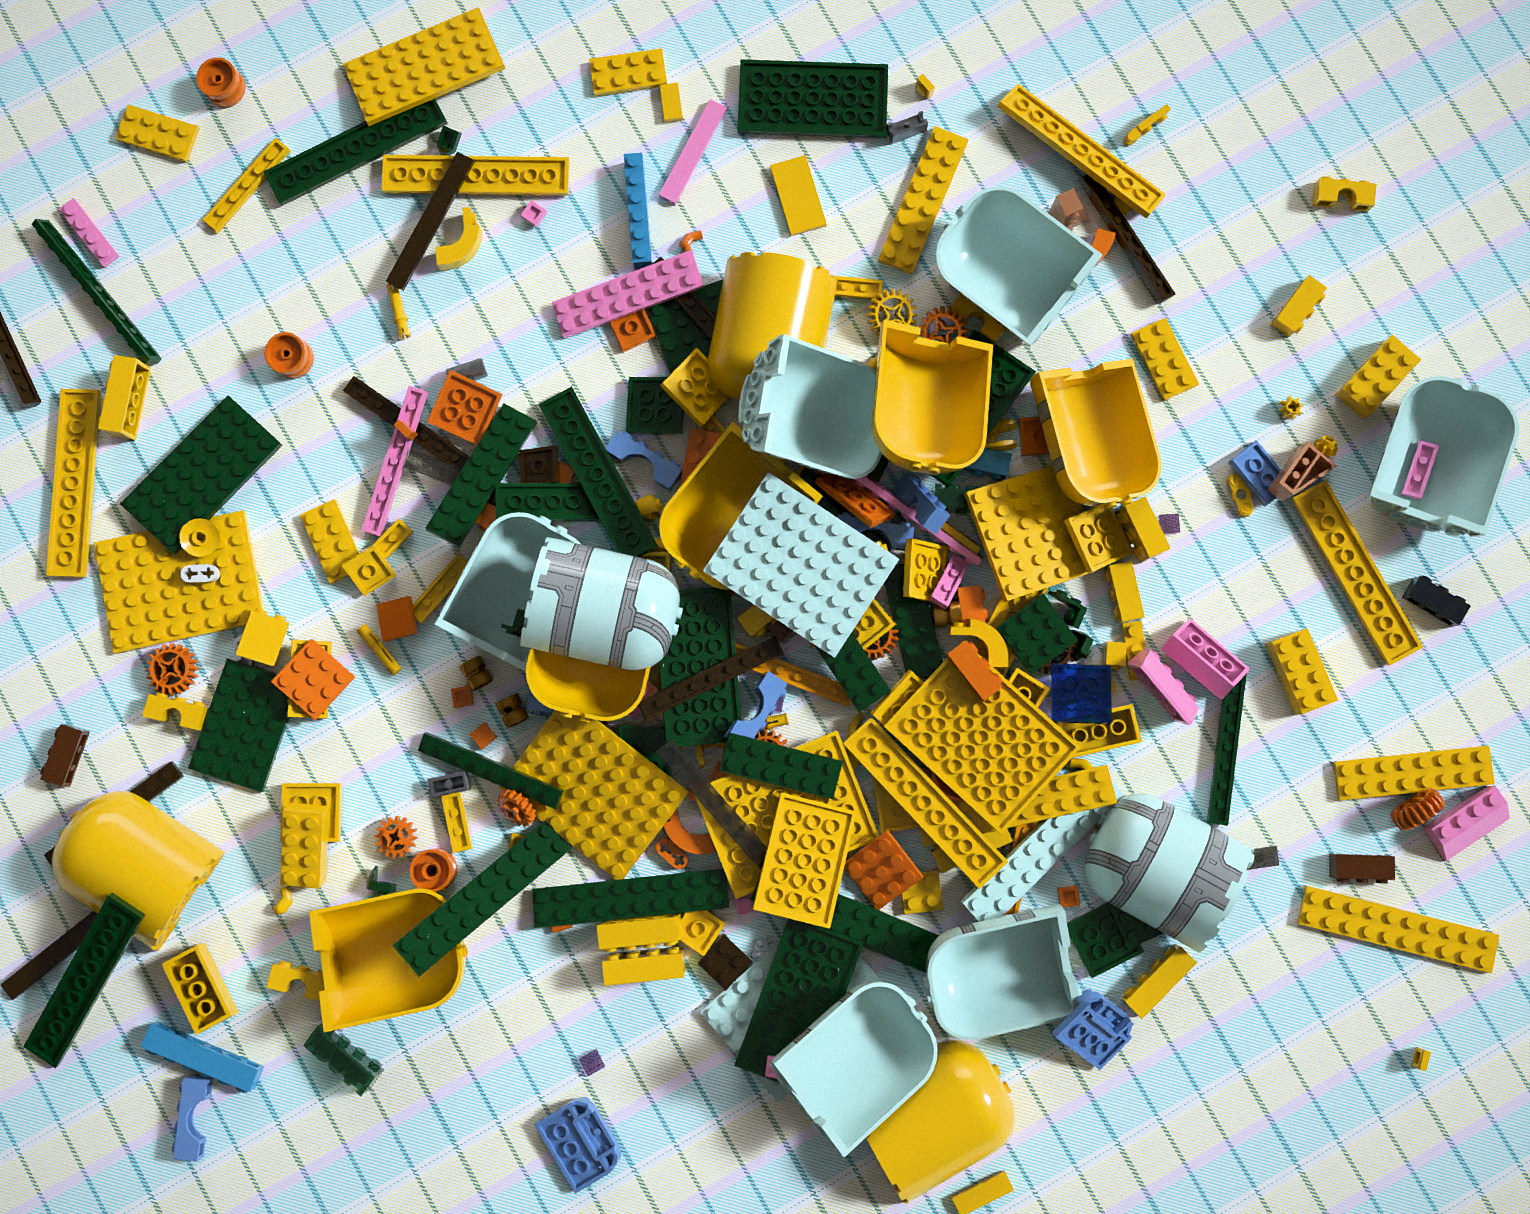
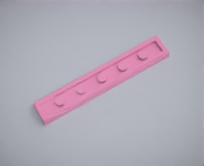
[659,99,727,205]

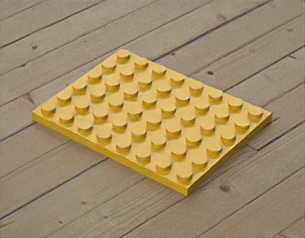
[94,510,264,654]
[884,641,1081,835]
[499,710,689,880]
[692,730,879,899]

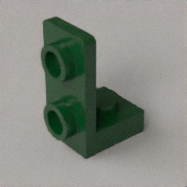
[1048,589,1087,629]
[501,608,525,637]

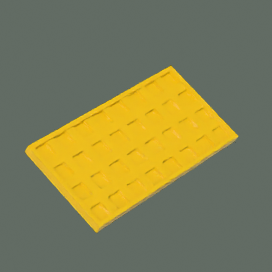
[343,7,506,126]

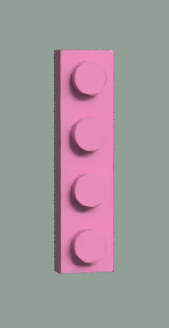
[59,198,120,268]

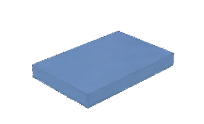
[1228,440,1281,507]

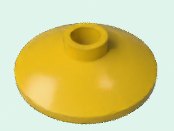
[180,518,220,557]

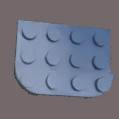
[1052,989,1134,1070]
[534,1097,621,1194]

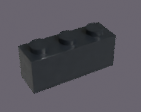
[1402,575,1471,627]

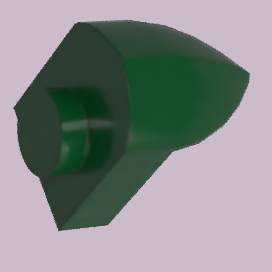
[435,125,462,155]
[1070,630,1094,662]
[366,866,396,895]

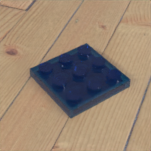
[1051,664,1112,724]

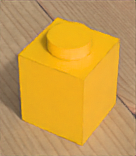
[1102,641,1127,670]

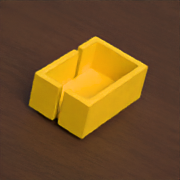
[1116,496,1171,563]

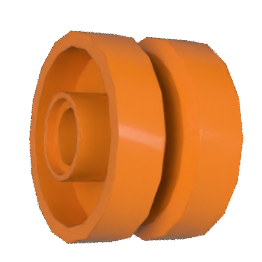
[196,57,246,107]
[264,332,314,379]
[410,848,458,892]

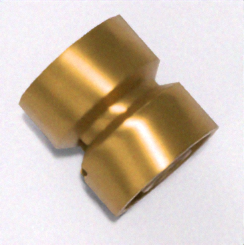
[931,601,962,628]
[459,656,494,691]
[495,693,530,728]

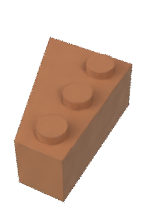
[1048,188,1090,231]
[1267,442,1337,502]

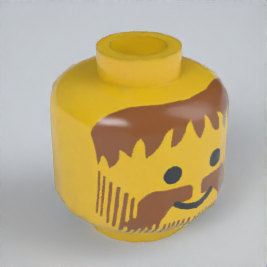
[636,494,663,522]

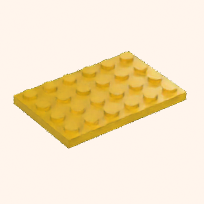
[752,792,857,929]

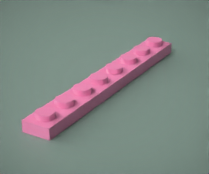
[361,386,429,536]
[854,475,983,566]

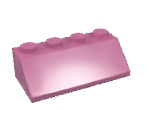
[1161,618,1250,700]
[1127,649,1199,726]
[1423,786,1510,861]

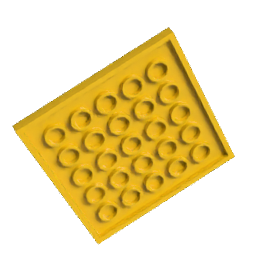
[964,466,1106,603]

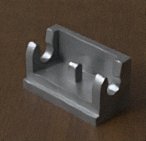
[886,111,928,144]

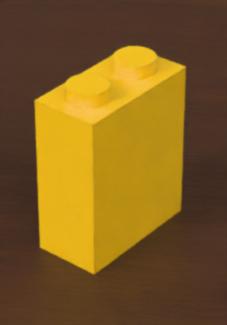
[235,608,289,666]

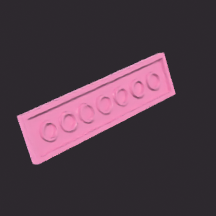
[552,250,705,339]

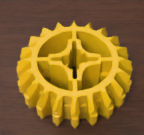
[866,289,918,336]

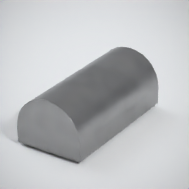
[446,357,488,381]
[428,771,471,798]

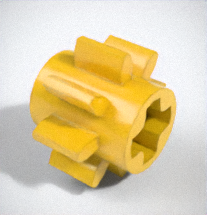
[1278,396,1304,421]
[1313,436,1339,459]

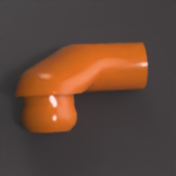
[679,230,703,253]

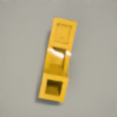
[435,207,482,271]
[948,618,1008,667]

